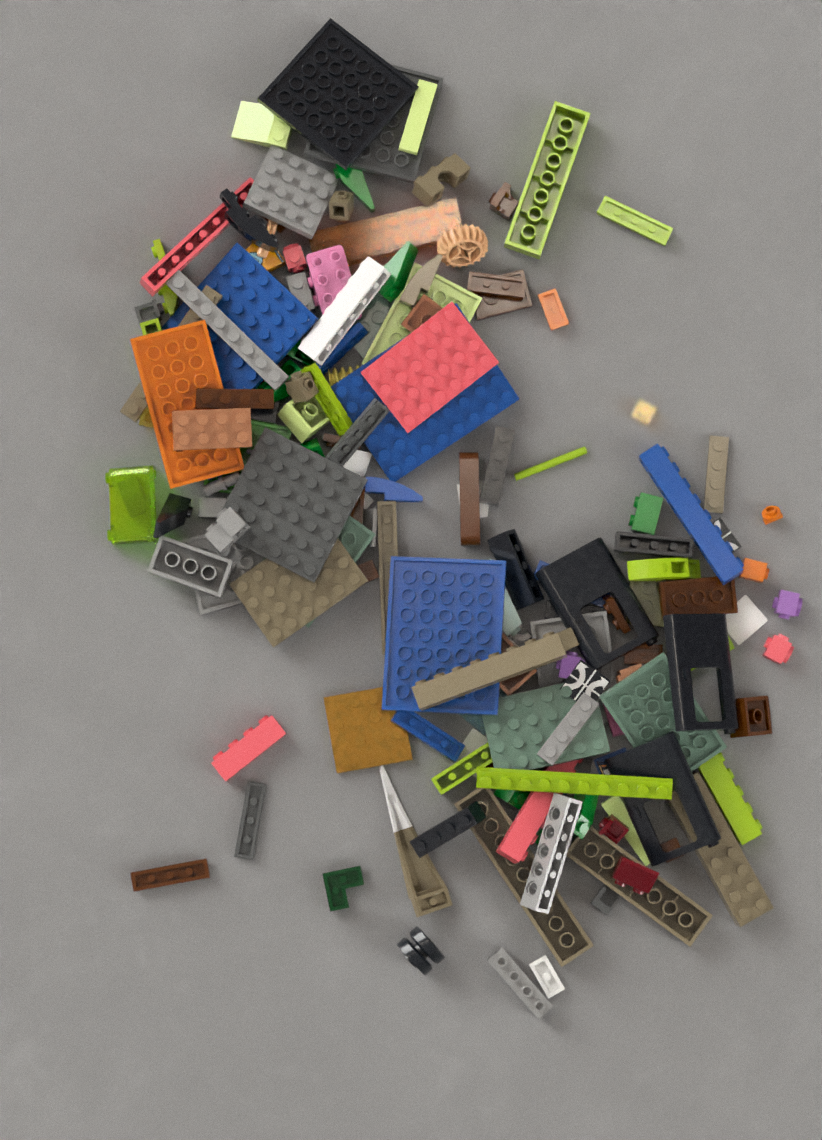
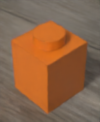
[739,558,769,583]

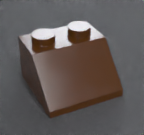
[730,696,772,738]

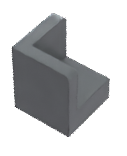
[590,884,619,915]

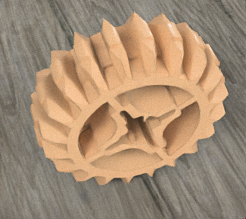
[437,224,488,269]

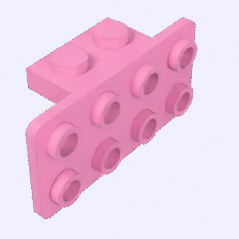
[306,245,362,320]

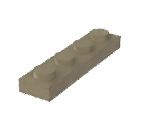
[703,436,729,514]

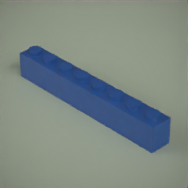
[638,443,744,585]

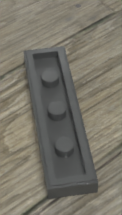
[326,398,390,467]
[234,781,267,860]

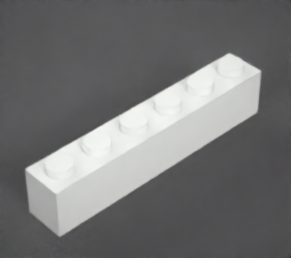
[298,256,391,366]

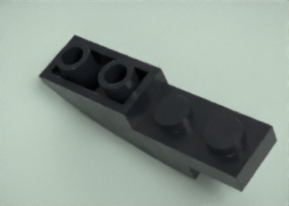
[219,188,278,253]

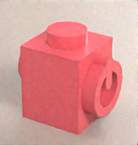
[283,243,307,273]
[762,633,794,665]

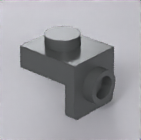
[134,299,164,324]

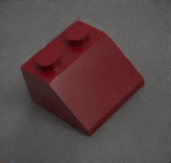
[611,856,659,896]

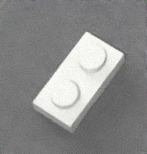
[529,955,565,999]

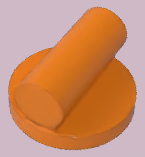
[762,506,783,525]

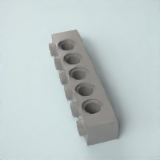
[520,793,583,914]

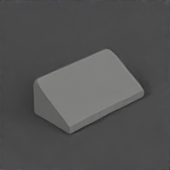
[363,508,377,548]

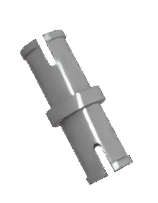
[203,471,240,496]

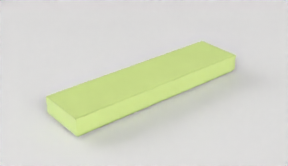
[399,79,437,155]
[601,796,650,866]

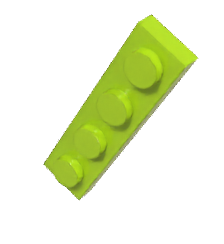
[596,196,673,247]
[300,363,353,436]

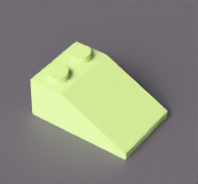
[231,101,293,151]
[277,396,330,443]

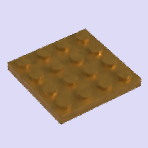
[323,687,413,773]

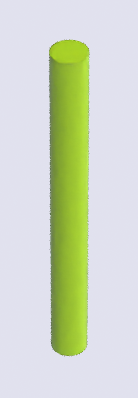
[514,446,587,481]

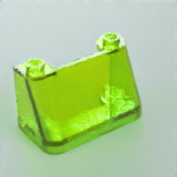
[105,465,159,545]

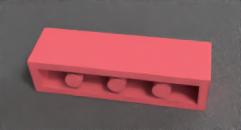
[211,715,287,781]

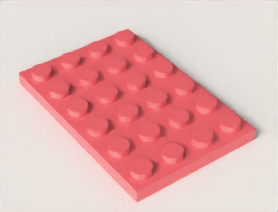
[361,301,499,433]

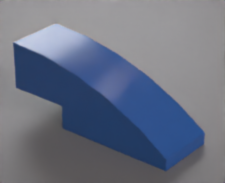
[365,476,423,503]

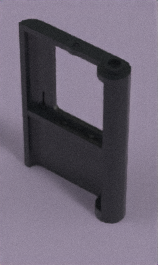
[535,537,659,670]
[663,613,739,734]
[604,731,721,866]

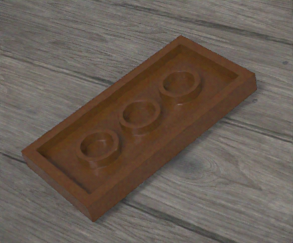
[658,576,738,621]

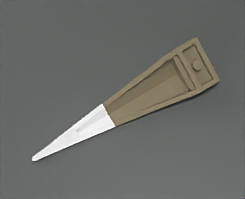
[379,765,453,917]

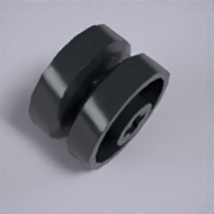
[397,926,445,975]

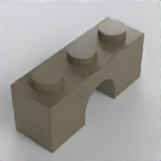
[412,153,471,207]

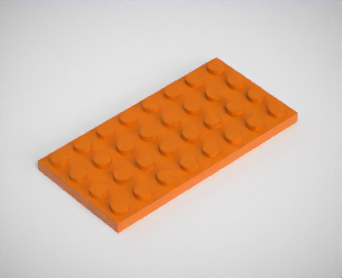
[130,320,244,489]

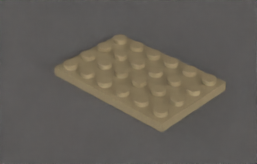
[229,538,368,648]

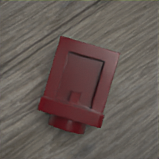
[598,814,629,844]

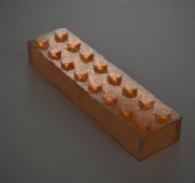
[308,197,463,266]

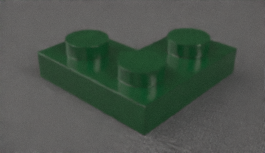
[323,866,364,912]

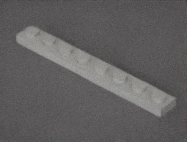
[165,270,289,391]

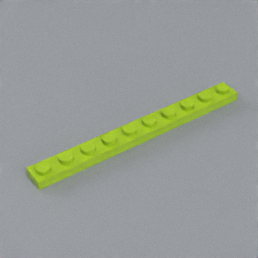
[476,767,673,800]

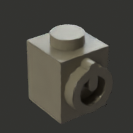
[329,190,354,222]
[285,371,319,403]

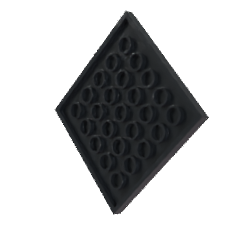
[258,18,419,170]

